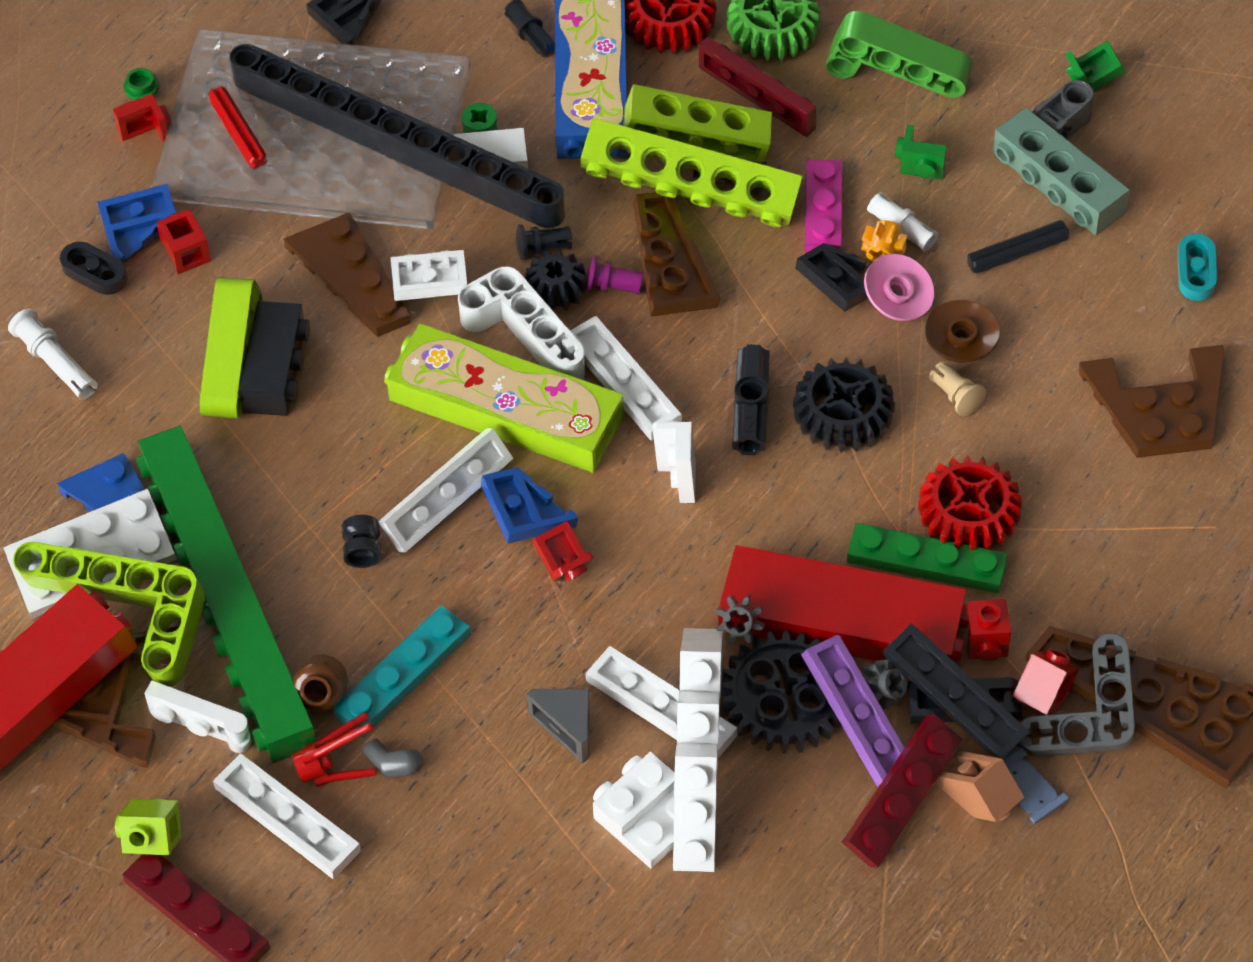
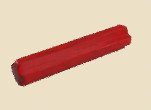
[208,86,267,169]

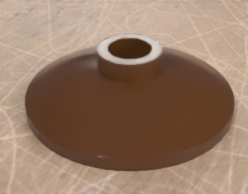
[925,300,1000,362]

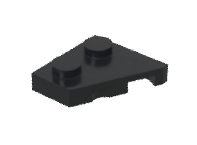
[306,0,381,51]
[795,243,869,312]

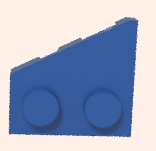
[57,453,145,512]

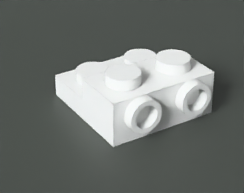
[593,752,675,869]

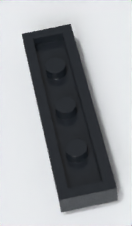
[883,623,1030,761]

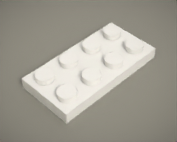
[3,489,177,619]

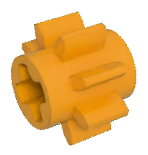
[861,220,908,262]

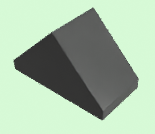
[526,689,590,764]

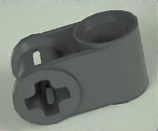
[1032,80,1093,140]

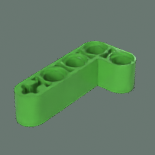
[826,11,973,98]

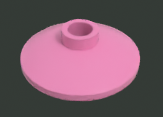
[864,254,934,321]

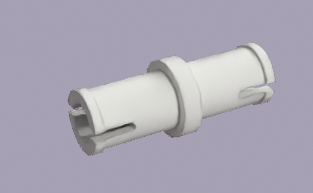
[867,192,938,252]

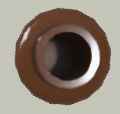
[293,654,349,712]

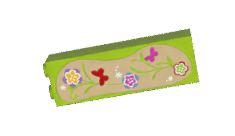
[384,323,624,473]

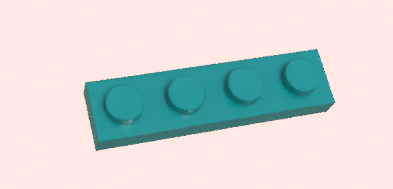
[332,605,471,738]

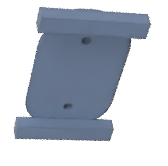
[1004,747,1069,825]

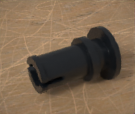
[515,224,572,261]

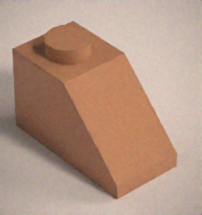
[935,750,1025,822]

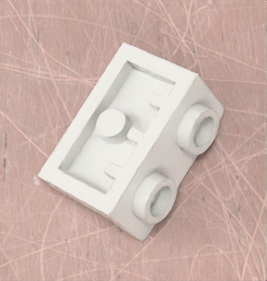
[390,250,467,301]
[653,420,696,503]

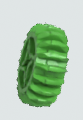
[727,0,820,62]

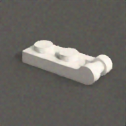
[144,681,252,753]

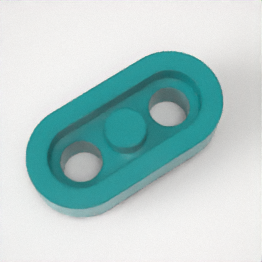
[1177,233,1217,301]

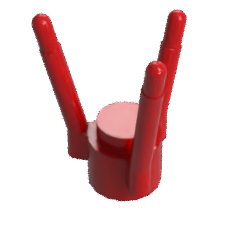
[292,713,378,787]

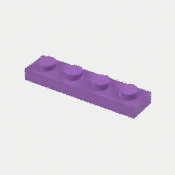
[801,634,905,787]

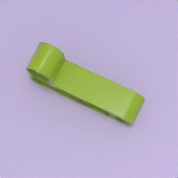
[200,277,263,419]

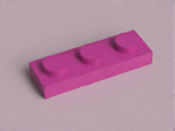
[805,160,842,253]

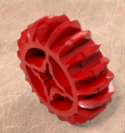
[624,0,717,54]
[918,455,1023,550]

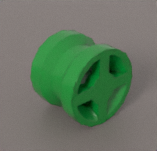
[461,103,498,133]

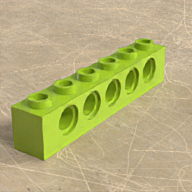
[580,118,803,227]

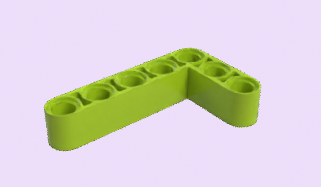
[13,542,205,687]

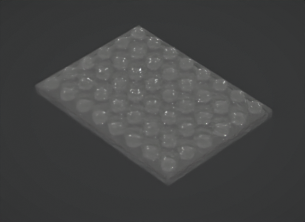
[151,29,471,229]

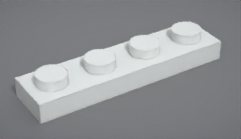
[570,316,682,441]
[378,428,514,552]
[586,646,737,758]
[213,753,361,879]

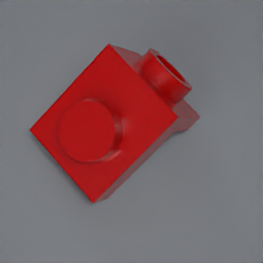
[113,94,172,142]
[532,521,594,582]
[967,599,1011,661]

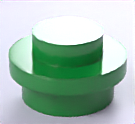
[123,68,159,100]

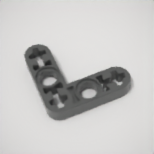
[1020,633,1136,756]

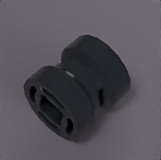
[341,515,382,568]

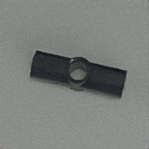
[732,344,770,455]

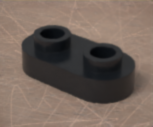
[60,242,127,295]

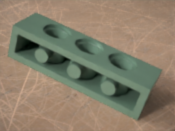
[993,108,1130,235]

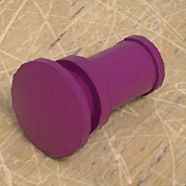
[586,255,643,295]

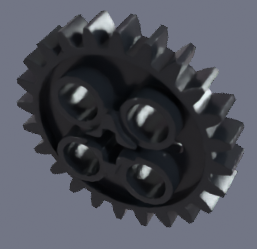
[721,630,841,754]

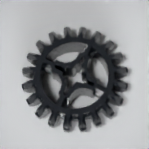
[793,357,895,453]

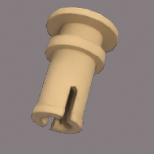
[929,361,986,417]

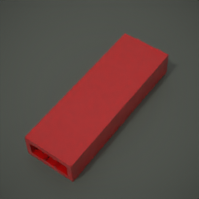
[718,545,969,662]
[0,584,138,771]

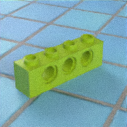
[623,84,772,162]

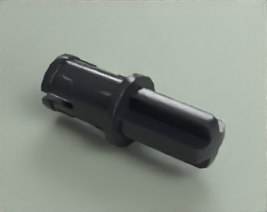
[504,0,555,57]

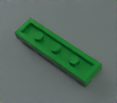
[847,523,1008,594]

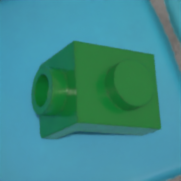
[1065,40,1126,92]
[895,125,947,180]

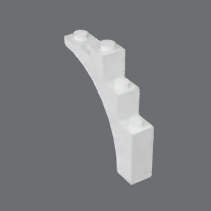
[673,628,723,872]

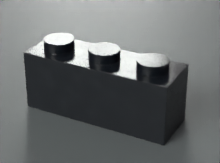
[239,301,310,416]

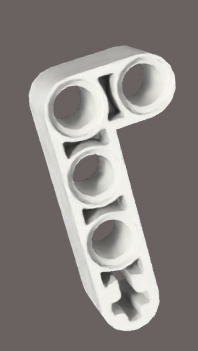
[458,266,585,380]

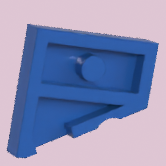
[97,184,176,264]
[481,467,578,544]

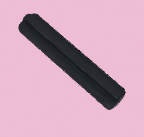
[967,220,1069,274]

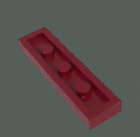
[699,37,816,138]
[842,714,963,868]
[122,854,270,962]

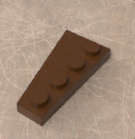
[633,192,721,317]
[283,212,411,337]

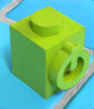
[115,798,182,855]

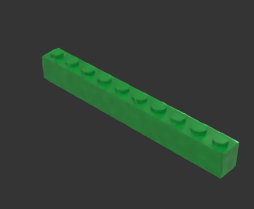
[135,425,316,764]

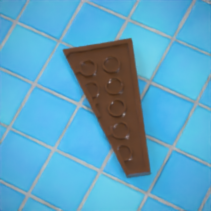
[1026,626,1253,789]

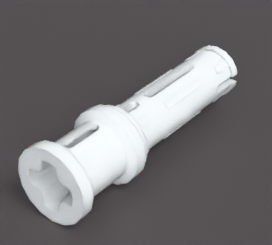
[8,308,98,400]

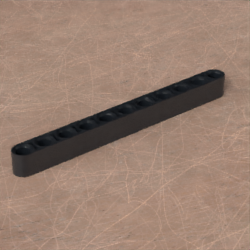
[229,44,565,228]

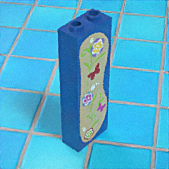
[555,0,628,159]

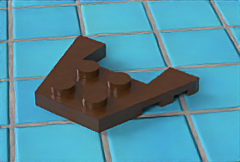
[1078,345,1224,458]
[51,627,179,768]

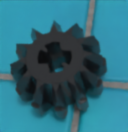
[525,249,587,311]

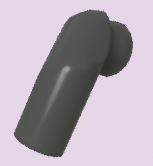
[363,739,423,778]

